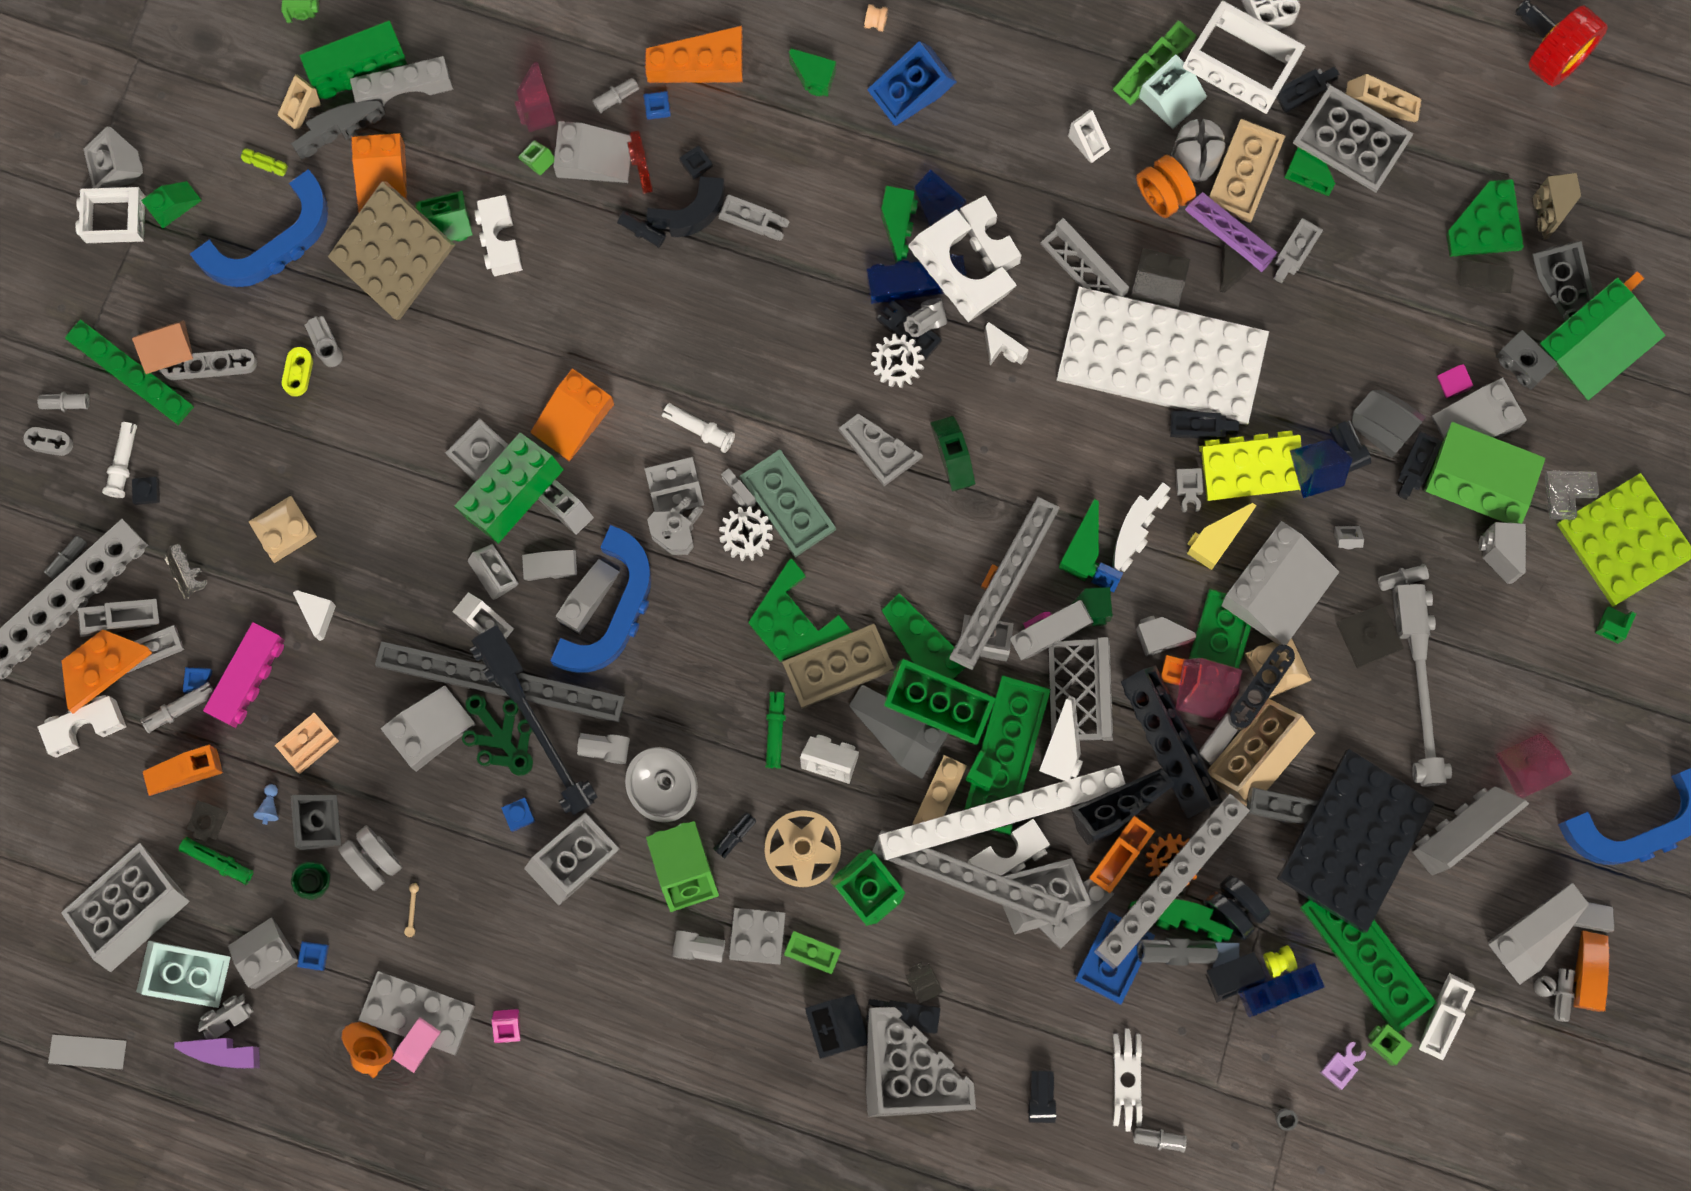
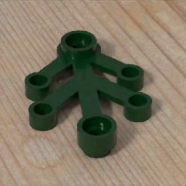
[462,694,533,776]

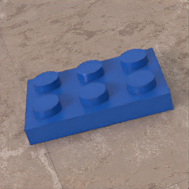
[1074,912,1155,1005]

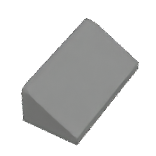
[468,544,519,600]
[1198,713,1238,766]
[1573,903,1614,933]

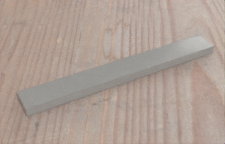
[950,496,1060,670]
[872,830,1069,927]

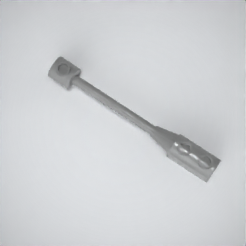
[1392,584,1452,786]

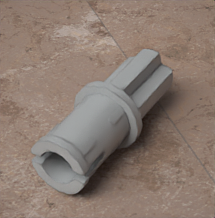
[592,78,639,113]
[37,392,90,411]
[1378,564,1429,591]
[1554,969,1576,1022]
[1133,1128,1187,1152]

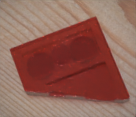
[627,131,653,193]

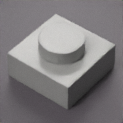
[1334,526,1364,549]

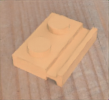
[275,713,339,774]

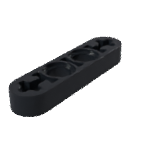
[1228,645,1295,730]

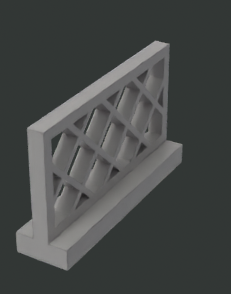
[1049,637,1113,741]

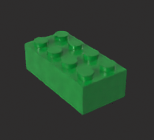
[299,20,408,100]
[455,433,564,544]

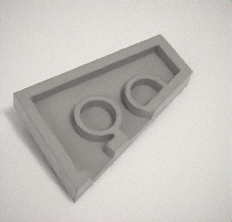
[839,414,923,487]
[1039,879,1114,950]

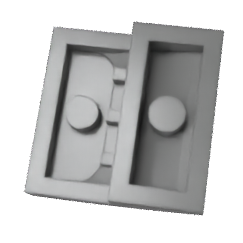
[645,457,704,512]

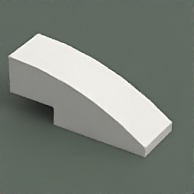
[1419,973,1475,1060]

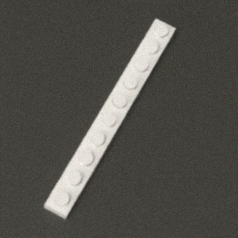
[878,765,1125,860]

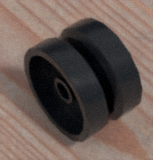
[1204,875,1270,940]

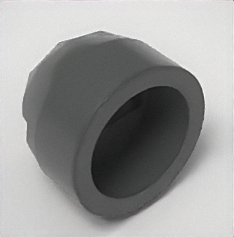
[1275,1108,1298,1131]

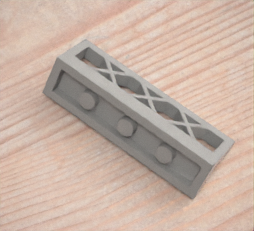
[1040,218,1129,297]

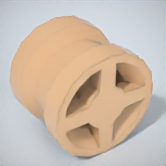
[864,4,888,32]

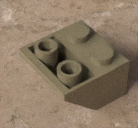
[1533,173,1581,239]

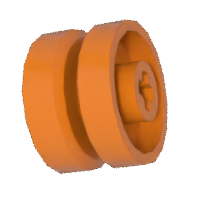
[1136,155,1196,218]

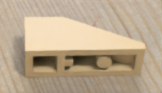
[1346,74,1421,122]

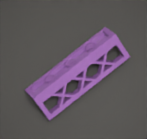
[1185,192,1277,272]

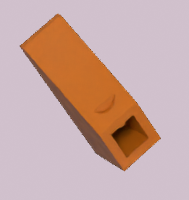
[142,745,223,796]

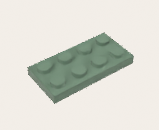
[739,449,836,558]

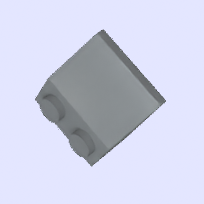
[1479,522,1526,584]
[228,917,298,989]

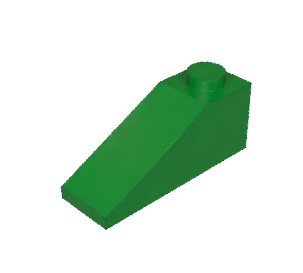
[1059,499,1099,582]

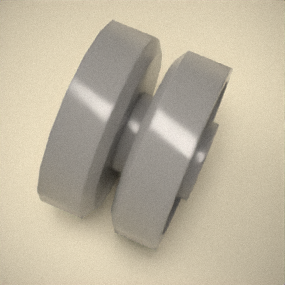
[338,825,403,891]

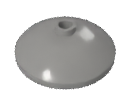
[625,747,698,822]

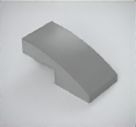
[522,550,577,581]

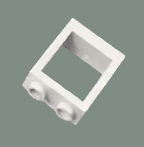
[76,187,145,243]

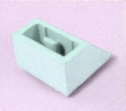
[1139,54,1207,129]

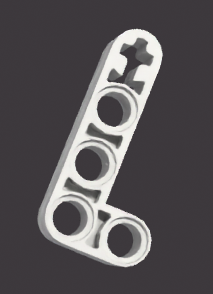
[1242,0,1300,30]

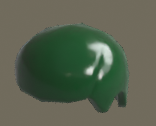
[291,862,331,900]

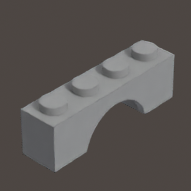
[350,56,453,107]

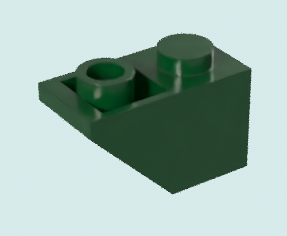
[1071,587,1113,626]

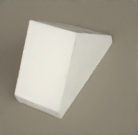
[1068,110,1110,163]
[293,591,336,641]

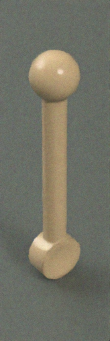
[404,883,419,937]

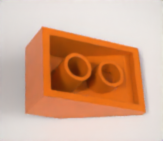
[352,133,407,212]
[530,368,614,462]

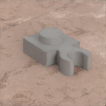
[721,468,756,509]
[1176,468,1203,512]

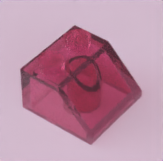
[515,62,556,132]
[1176,658,1242,721]
[1496,733,1572,799]

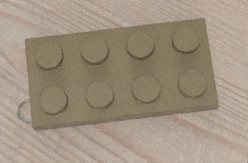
[782,623,894,709]

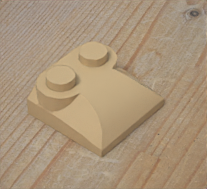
[249,496,317,563]
[1244,638,1311,698]

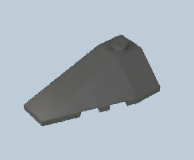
[1532,241,1594,322]
[849,685,949,779]

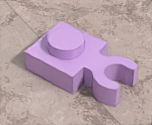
[1320,1042,1366,1090]

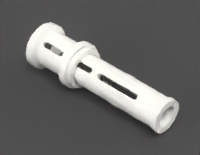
[662,403,735,453]
[102,422,137,498]

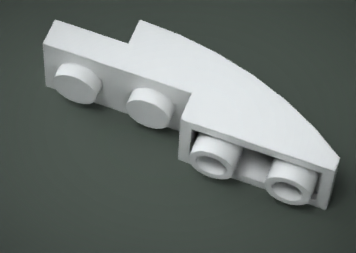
[1112,482,1170,572]

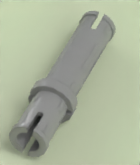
[140,682,214,733]

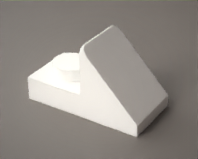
[984,322,1028,365]

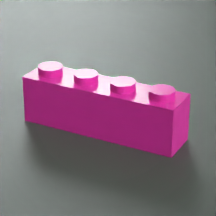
[203,622,284,728]

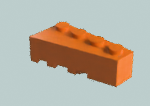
[646,26,743,83]

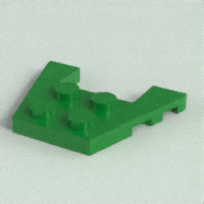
[748,558,852,662]

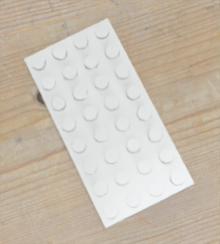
[1056,287,1269,426]

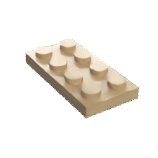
[1209,119,1285,223]

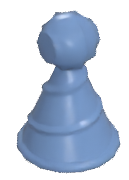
[253,784,279,825]

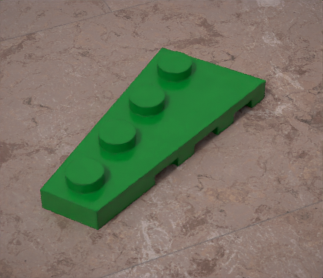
[882,593,966,680]

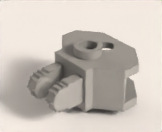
[647,497,703,555]

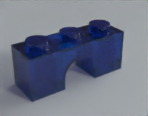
[1238,963,1325,1018]

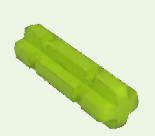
[241,148,288,176]

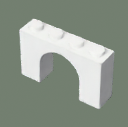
[908,209,1017,322]

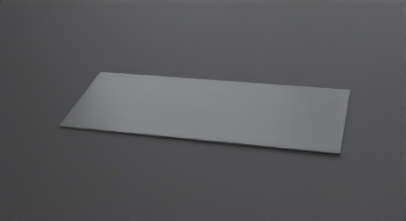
[48,1035,126,1070]

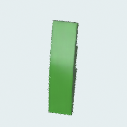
[1113,20,1197,106]

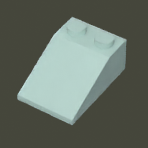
[136,941,230,1008]

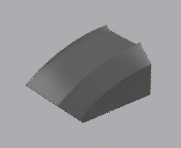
[1352,390,1426,458]

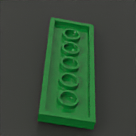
[964,676,1051,835]
[1299,900,1437,1032]

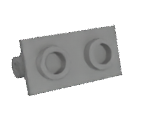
[198,993,253,1040]

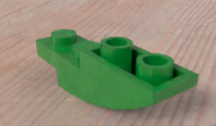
[1128,899,1233,943]

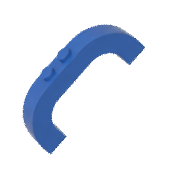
[190,169,328,287]
[550,525,652,673]
[1558,768,1691,865]

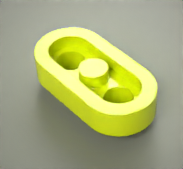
[282,347,313,396]

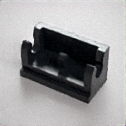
[1206,952,1266,1003]

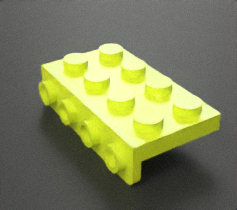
[1199,431,1306,501]

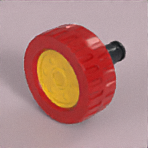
[1515,0,1608,87]

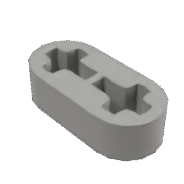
[24,427,73,456]

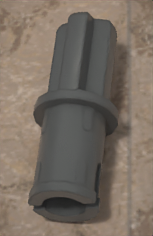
[43,536,87,580]

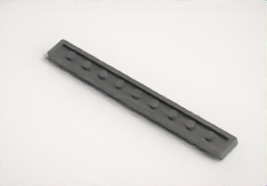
[375,641,625,723]

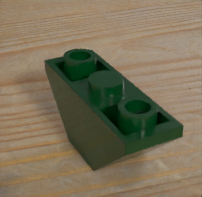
[930,416,976,492]

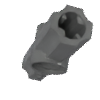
[1137,938,1218,965]

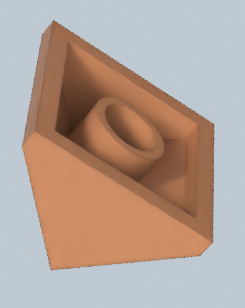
[132,320,193,374]

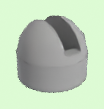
[1534,976,1556,997]

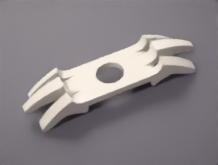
[1113,1029,1142,1131]

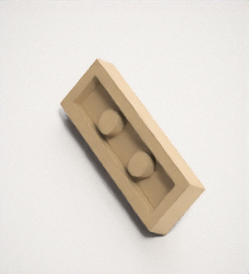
[912,755,967,825]

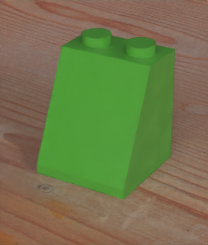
[646,821,719,912]

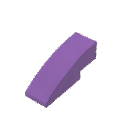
[174,1038,260,1068]

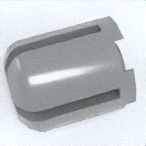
[1172,119,1225,182]

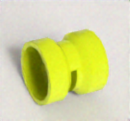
[1263,945,1297,978]

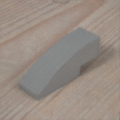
[78,599,159,637]

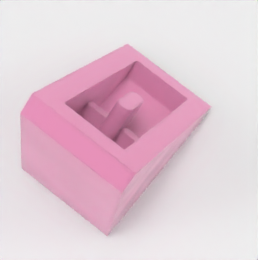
[393,1018,441,1073]

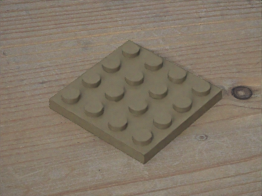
[328,181,455,320]

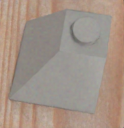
[84,127,143,189]

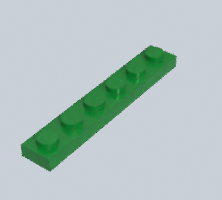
[65,319,194,425]

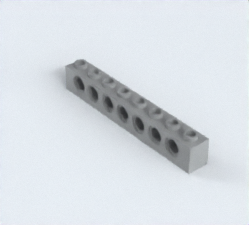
[0,519,148,680]
[1094,794,1250,969]

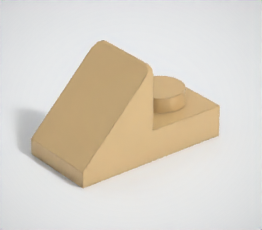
[277,75,321,129]

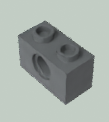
[1496,330,1558,390]

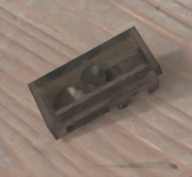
[164,544,207,600]

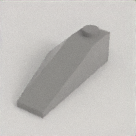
[1488,883,1589,985]

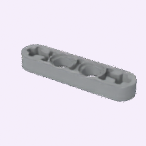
[160,349,257,380]

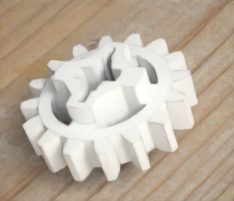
[871,334,925,388]
[719,506,773,561]

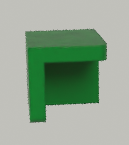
[1595,607,1637,644]
[966,750,1001,791]

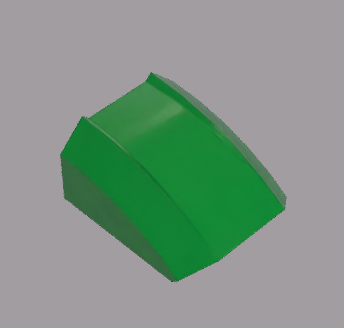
[830,849,905,926]

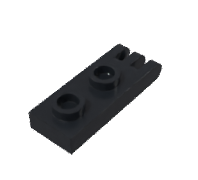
[876,300,942,360]

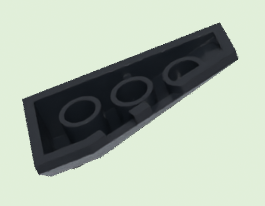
[1071,768,1174,845]

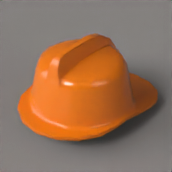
[341,1022,393,1078]

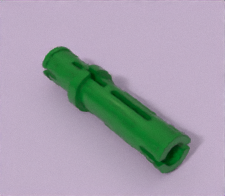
[765,692,786,769]
[179,836,254,885]

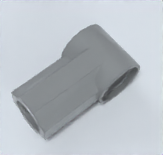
[904,298,947,337]
[305,316,343,367]
[577,733,630,764]
[672,931,725,963]

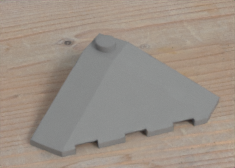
[866,1007,976,1117]

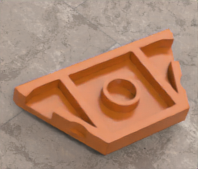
[62,630,152,714]

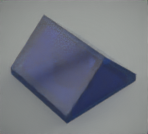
[1290,439,1353,498]

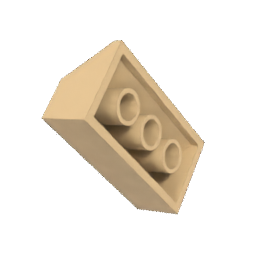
[1208,698,1315,806]

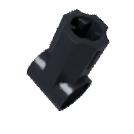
[1329,421,1371,473]
[1028,1071,1056,1123]

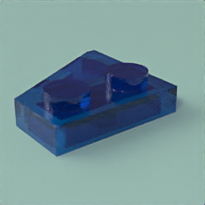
[915,169,967,226]

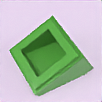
[519,140,555,175]

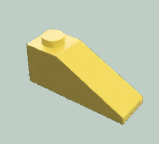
[1187,503,1257,570]

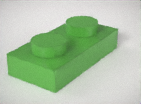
[784,931,841,975]

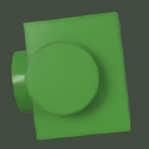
[282,0,319,23]
[1368,1024,1412,1065]

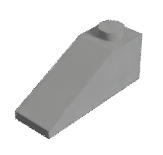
[538,480,594,535]
[556,559,620,635]
[1010,600,1093,660]

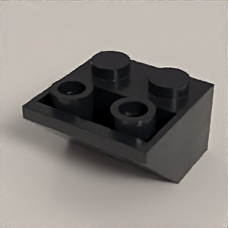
[805,994,868,1060]

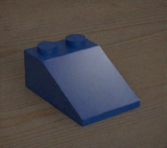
[867,41,957,126]

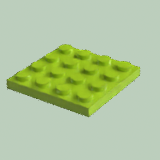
[1557,473,1691,607]

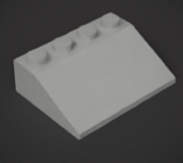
[1293,85,1413,193]
[1222,521,1339,645]
[1412,787,1529,876]
[61,843,190,972]

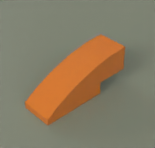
[1089,816,1155,893]
[1573,931,1609,1012]

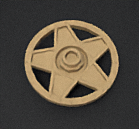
[765,811,841,887]

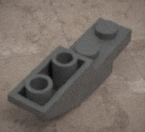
[291,101,386,160]

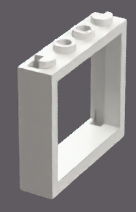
[1182,0,1306,114]

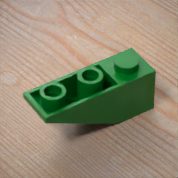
[881,186,918,267]

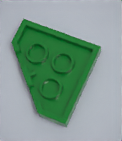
[1446,179,1524,257]

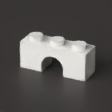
[474,195,522,276]
[960,196,1021,273]
[38,695,127,758]
[968,819,1050,876]

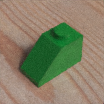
[789,48,836,97]
[1285,147,1335,196]
[141,181,202,229]

